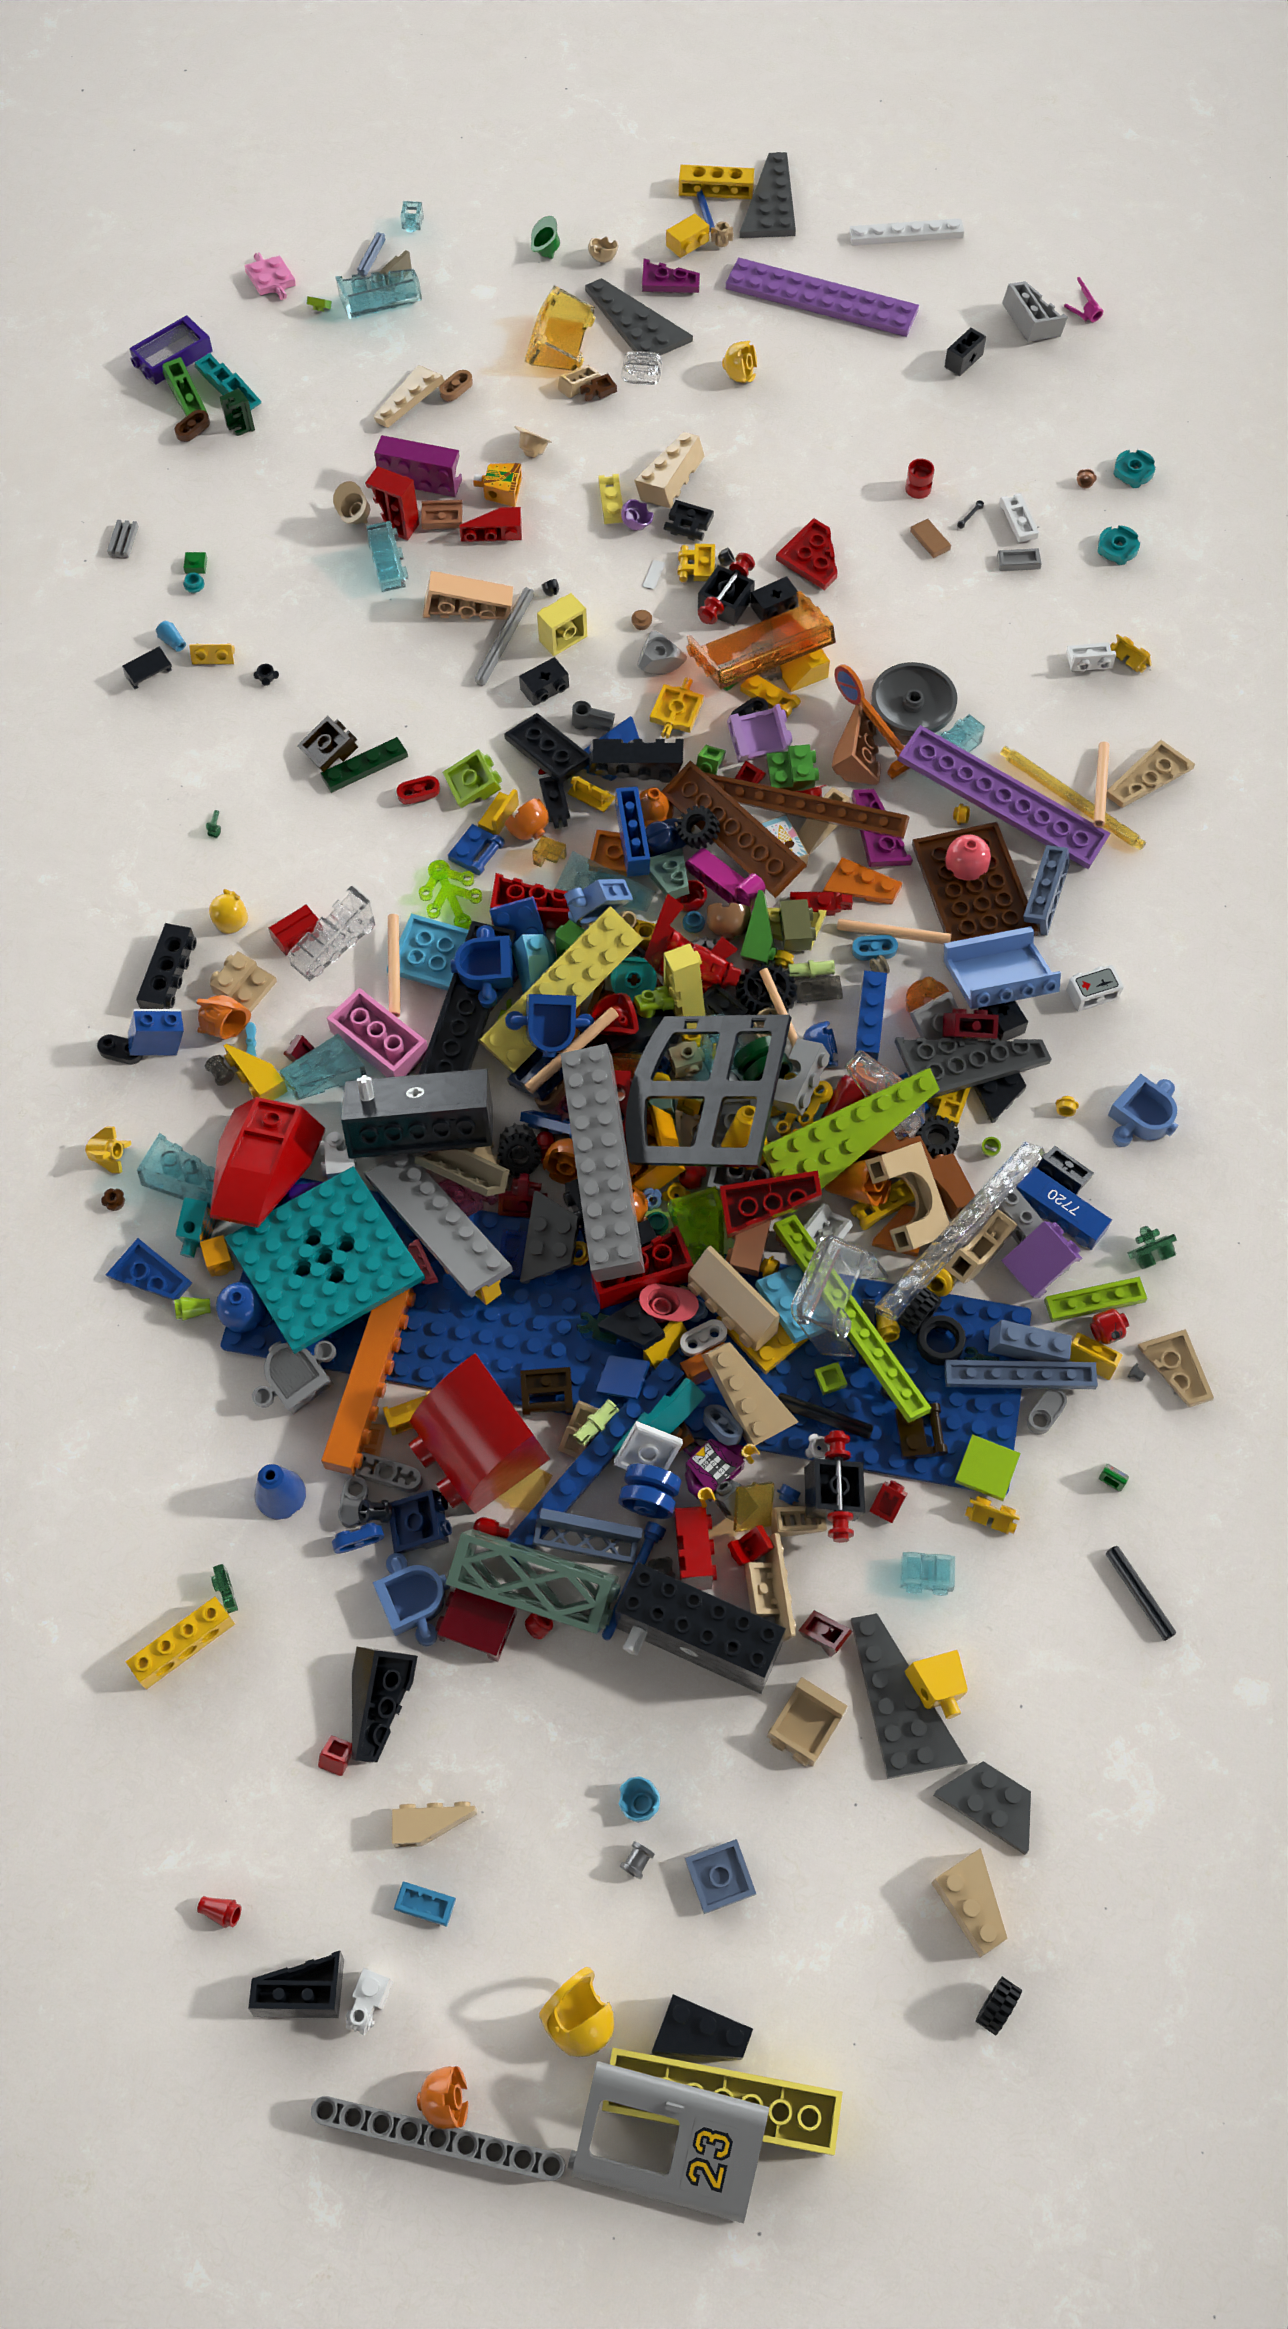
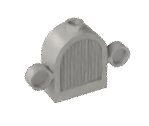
[252,1340,336,1414]

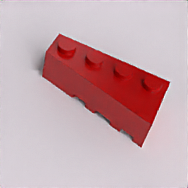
[719,1170,822,1239]
[592,1226,694,1309]

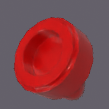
[525,1613,553,1639]

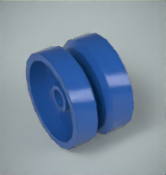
[618,1463,682,1519]

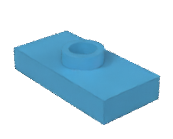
[394,1881,456,1927]

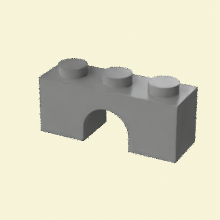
[773,1039,830,1116]

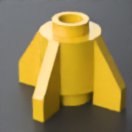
[85,1126,131,1173]

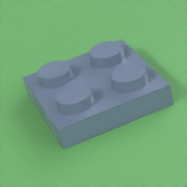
[685,1839,756,1914]

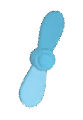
[246,1022,256,1057]

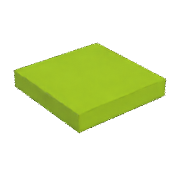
[955,1434,1021,1501]

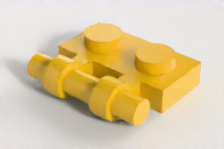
[677,544,715,582]

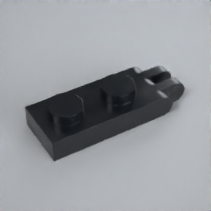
[539,777,570,829]

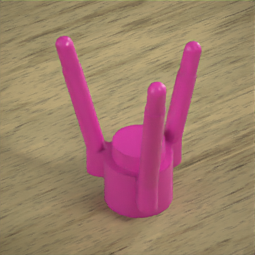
[1064,277,1104,322]

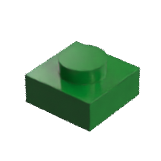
[183,552,207,574]

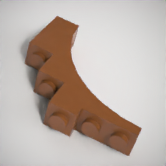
[856,1130,979,1219]

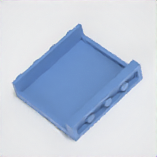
[944,927,1061,1009]

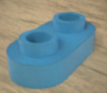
[852,935,898,961]

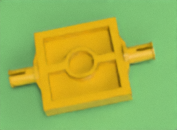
[650,677,704,739]

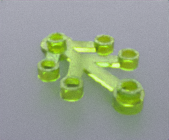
[419,860,482,930]

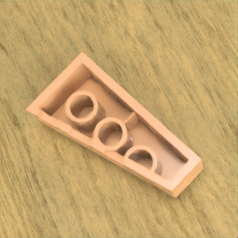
[423,571,513,620]

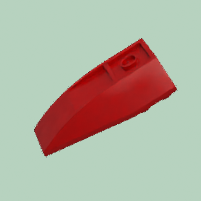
[210,1097,325,1228]

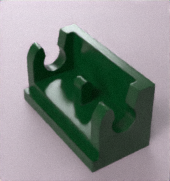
[219,388,255,436]

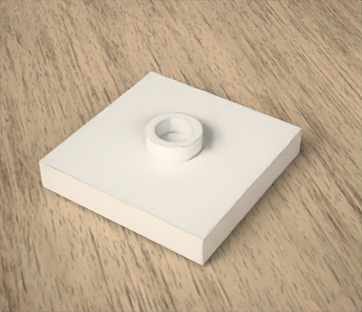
[614,1421,683,1470]

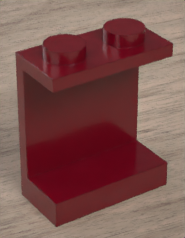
[435,1588,517,1662]

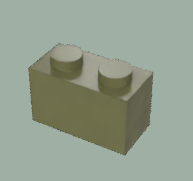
[779,899,816,952]

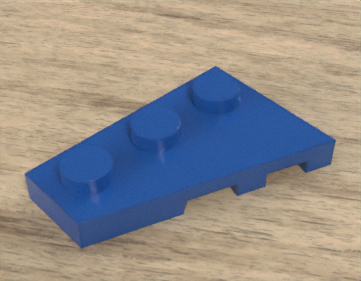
[520,1110,572,1139]
[106,1238,192,1301]

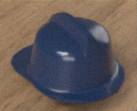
[645,818,687,857]

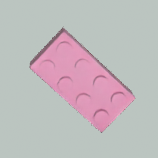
[327,988,428,1078]

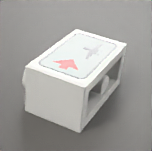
[1066,965,1124,1012]

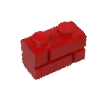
[268,904,323,956]

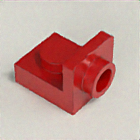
[869,1480,908,1523]

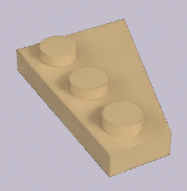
[1138,1329,1214,1407]

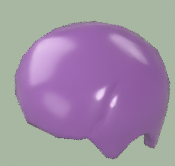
[621,499,654,531]

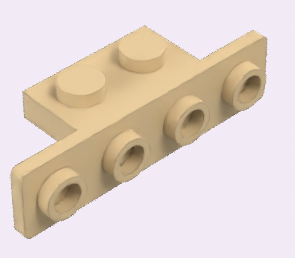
[744,1533,796,1642]

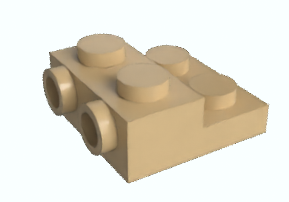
[210,951,277,1012]

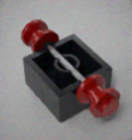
[698,553,755,626]
[804,1430,865,1543]

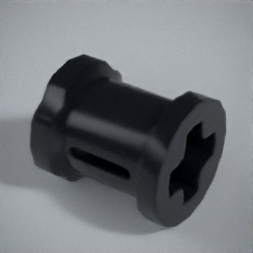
[358,1499,392,1523]

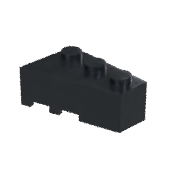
[652,1994,753,2060]

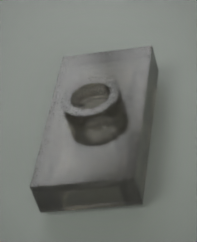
[794,975,843,1003]

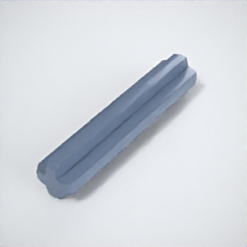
[357,232,386,277]

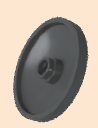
[871,662,958,736]

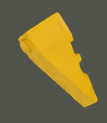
[771,615,830,692]

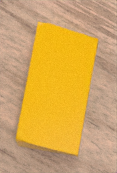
[643,1321,687,1369]
[1070,1332,1123,1380]

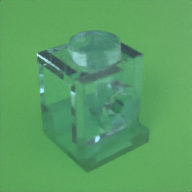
[400,201,424,232]

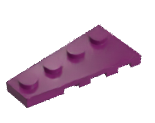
[851,789,913,867]

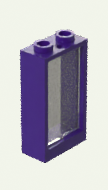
[129,315,213,385]

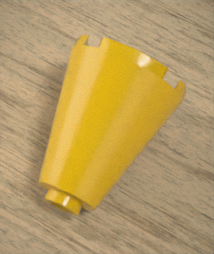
[721,1105,768,1170]

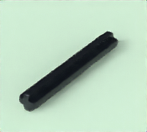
[778,1393,873,1439]
[1106,1546,1176,1641]

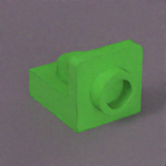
[696,745,726,775]

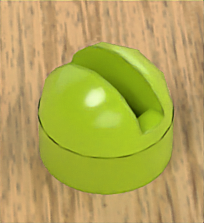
[981,1137,1001,1157]

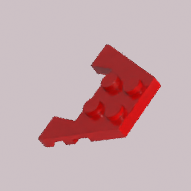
[644,894,738,978]

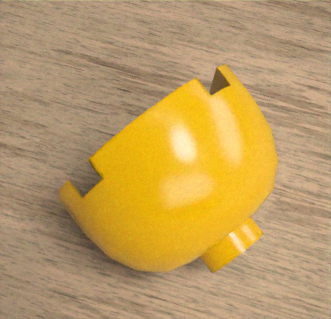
[722,341,757,383]

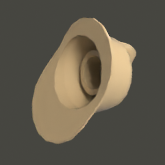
[514,426,552,458]
[333,481,371,524]

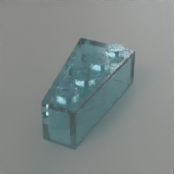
[335,269,422,318]
[137,1133,215,1205]

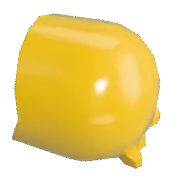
[209,889,248,934]

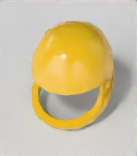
[539,1967,614,2057]

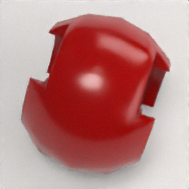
[679,1166,707,1190]

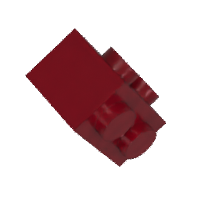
[942,1008,999,1039]

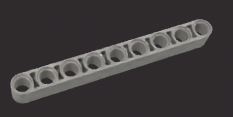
[311,2096,565,2181]

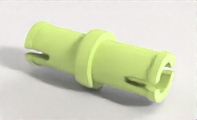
[788,960,835,978]
[573,1399,619,1447]

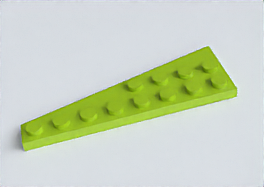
[762,1068,940,1213]

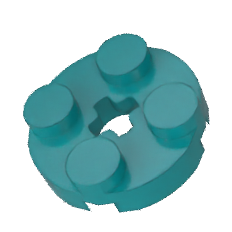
[1113,450,1156,488]
[1097,525,1140,565]
[611,957,657,1003]

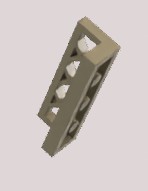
[414,1149,509,1196]

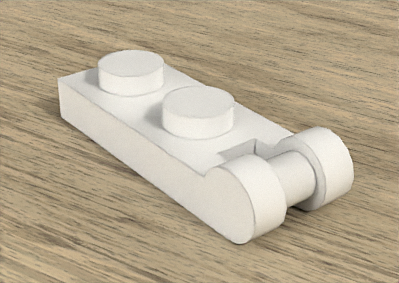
[999,493,1039,543]

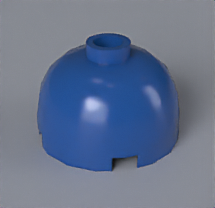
[803,1021,838,1068]
[216,1282,267,1333]

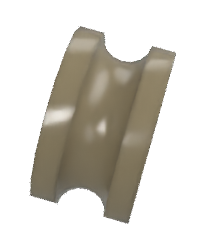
[869,955,890,974]

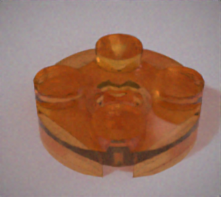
[905,977,950,1015]

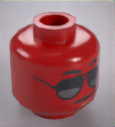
[1090,1308,1129,1345]

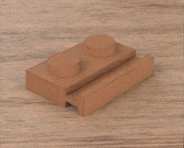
[421,500,463,529]

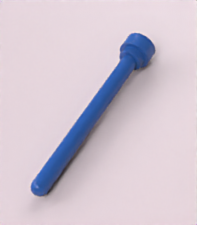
[602,1521,666,1640]

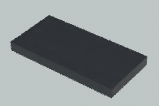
[504,713,589,784]

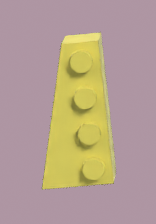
[664,944,705,1038]

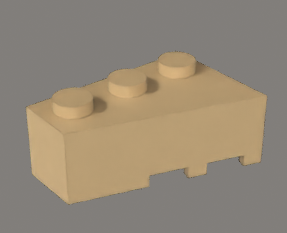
[931,1848,1008,1958]

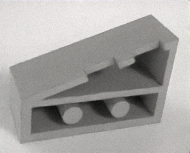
[1002,281,1068,342]

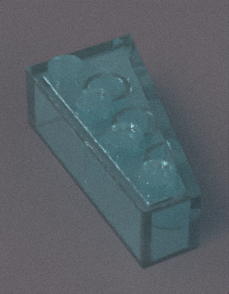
[555,851,656,912]

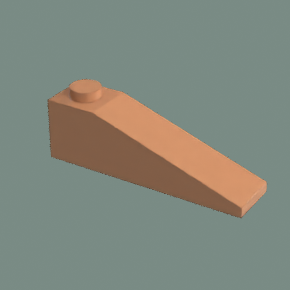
[832,704,881,785]

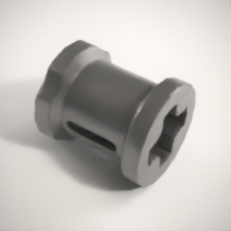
[620,1841,655,1880]

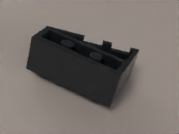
[248,1950,344,2018]

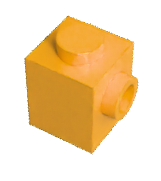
[200,1235,235,1277]

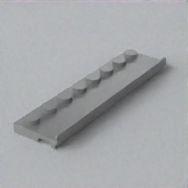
[364,1153,513,1298]

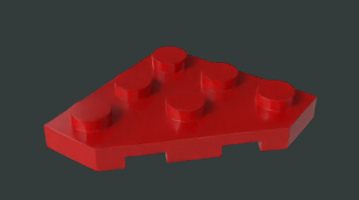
[776,518,838,591]

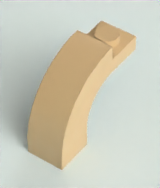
[944,1209,1018,1284]

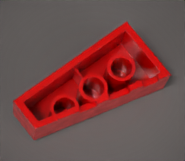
[490,873,582,929]

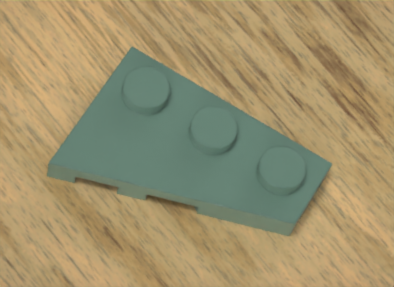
[649,848,689,899]

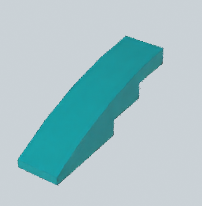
[195,353,261,410]
[612,1378,706,1455]

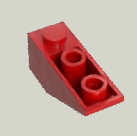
[459,507,522,542]

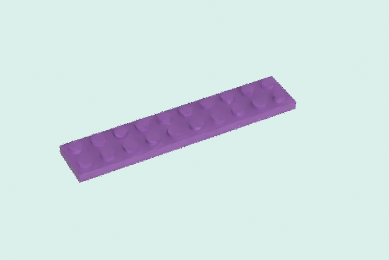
[726,257,919,337]
[897,725,1111,869]

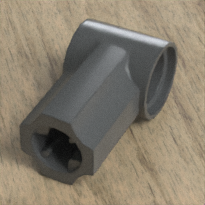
[572,701,615,732]

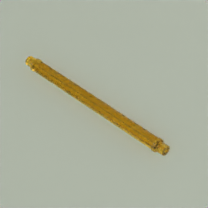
[1000,746,1146,850]

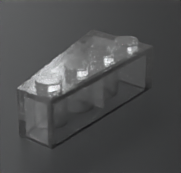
[288,885,375,982]

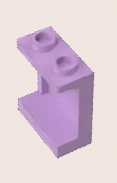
[727,704,792,763]

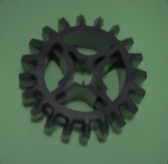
[735,962,797,1015]

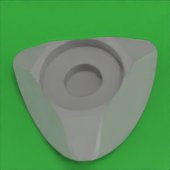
[638,631,687,674]

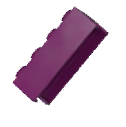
[374,435,462,497]

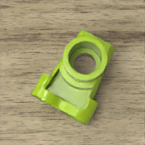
[634,986,674,1018]

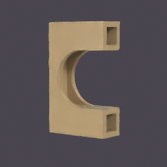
[865,1141,953,1254]

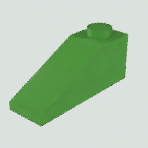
[163,357,207,416]
[740,890,777,966]

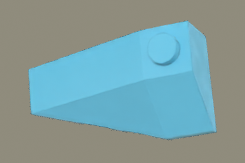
[512,934,557,994]

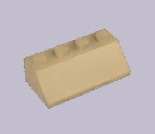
[688,1245,780,1352]

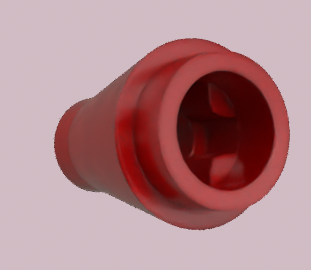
[197,1896,242,1928]

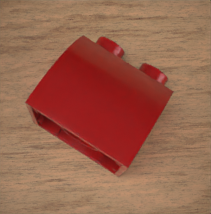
[408,1353,550,1514]

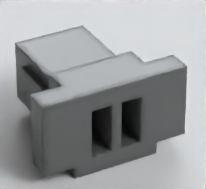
[1127,1363,1146,1381]

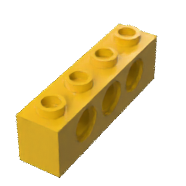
[679,164,754,199]
[125,1596,235,1690]

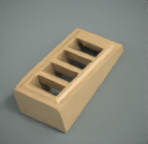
[558,365,601,398]
[769,1506,827,1537]

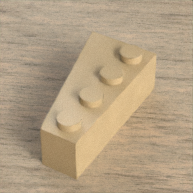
[634,432,705,509]
[702,1342,798,1445]

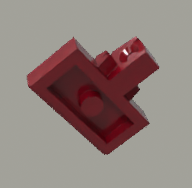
[498,1173,548,1218]

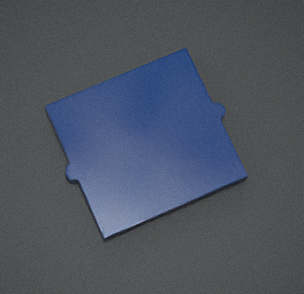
[596,1355,650,1400]

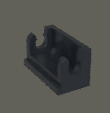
[122,646,172,689]

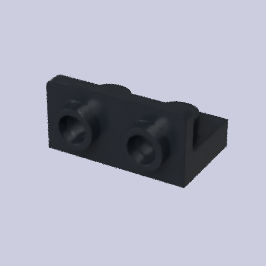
[1036,1146,1094,1195]

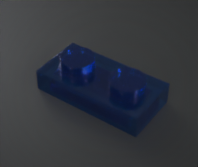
[499,1229,527,1280]

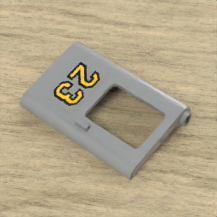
[567,2061,769,2224]

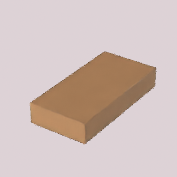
[910,518,951,558]

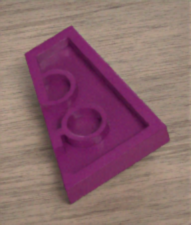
[642,258,700,293]

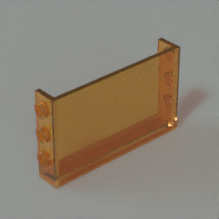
[686,591,836,689]

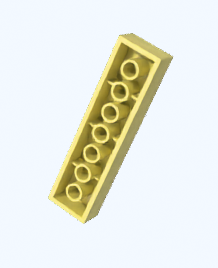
[478,906,643,1073]
[602,2048,843,2156]

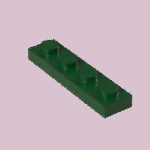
[320,737,408,793]

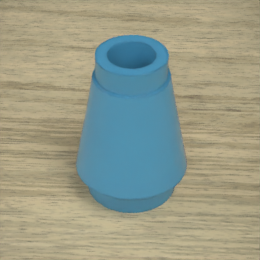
[156,621,186,652]

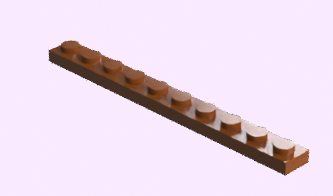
[704,772,910,839]

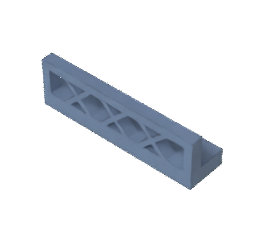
[1023,845,1070,936]
[532,1508,643,1565]

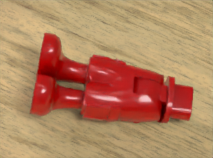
[659,931,742,987]

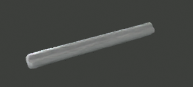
[475,587,534,685]

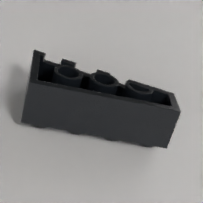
[589,739,684,783]

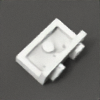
[1066,642,1116,671]
[804,1203,853,1259]

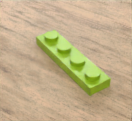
[1044,1277,1148,1322]

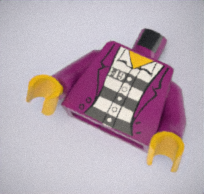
[683,1439,760,1508]

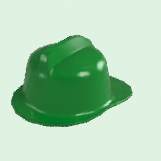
[531,216,560,259]

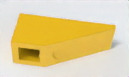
[223,1044,288,1100]

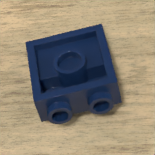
[507,1049,564,1101]
[390,1489,452,1554]

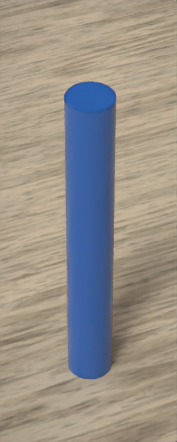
[697,189,715,232]

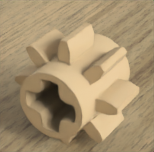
[711,222,733,247]

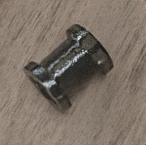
[204,1055,235,1086]

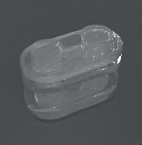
[621,351,663,385]

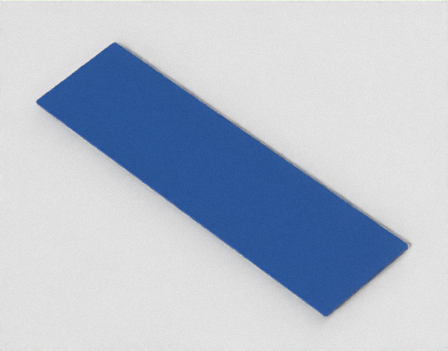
[220,1178,1031,1495]

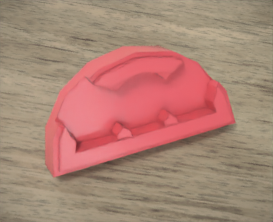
[408,1239,438,1284]

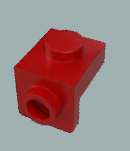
[727,1525,774,1566]

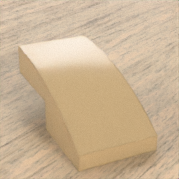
[558,1401,599,1458]

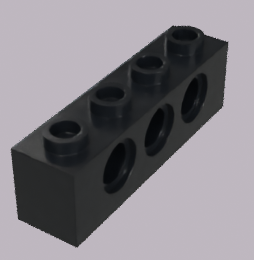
[136,923,197,1009]

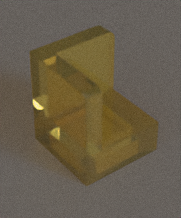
[532,835,567,867]

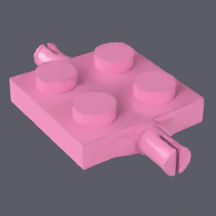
[245,252,296,300]

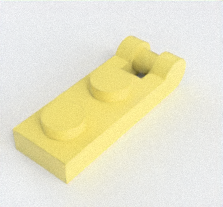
[598,474,624,524]

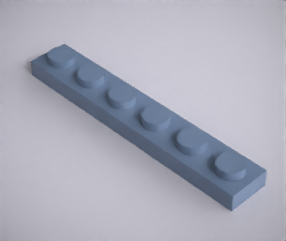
[944,1360,1098,1390]

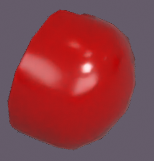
[676,880,708,912]

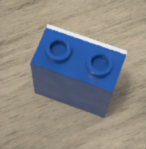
[127,1009,184,1055]

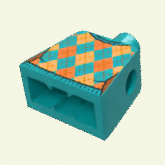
[176,1197,217,1258]

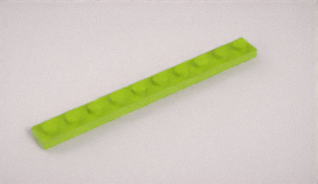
[773,1214,931,1423]

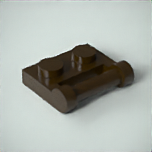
[520,1367,573,1416]
[894,1403,948,1460]

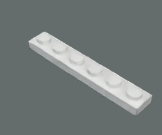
[849,219,964,246]

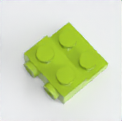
[442,749,502,808]

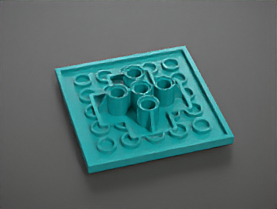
[224,1166,425,1354]

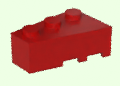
[365,466,420,541]
[674,1506,717,1590]

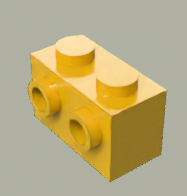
[666,213,710,258]

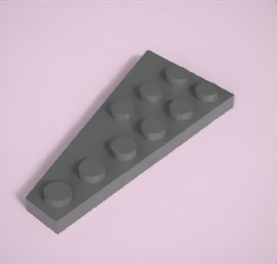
[585,278,693,363]
[894,1037,1052,1099]
[851,1613,968,1779]

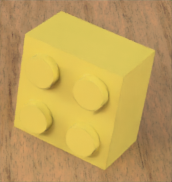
[537,593,587,656]

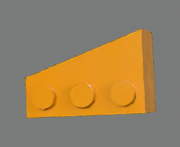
[631,1105,685,1191]

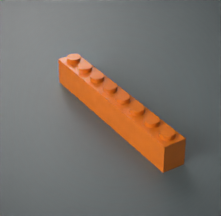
[321,1287,416,1476]

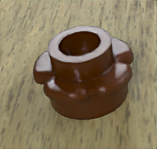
[101,1188,125,1211]

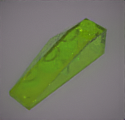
[667,1186,725,1265]

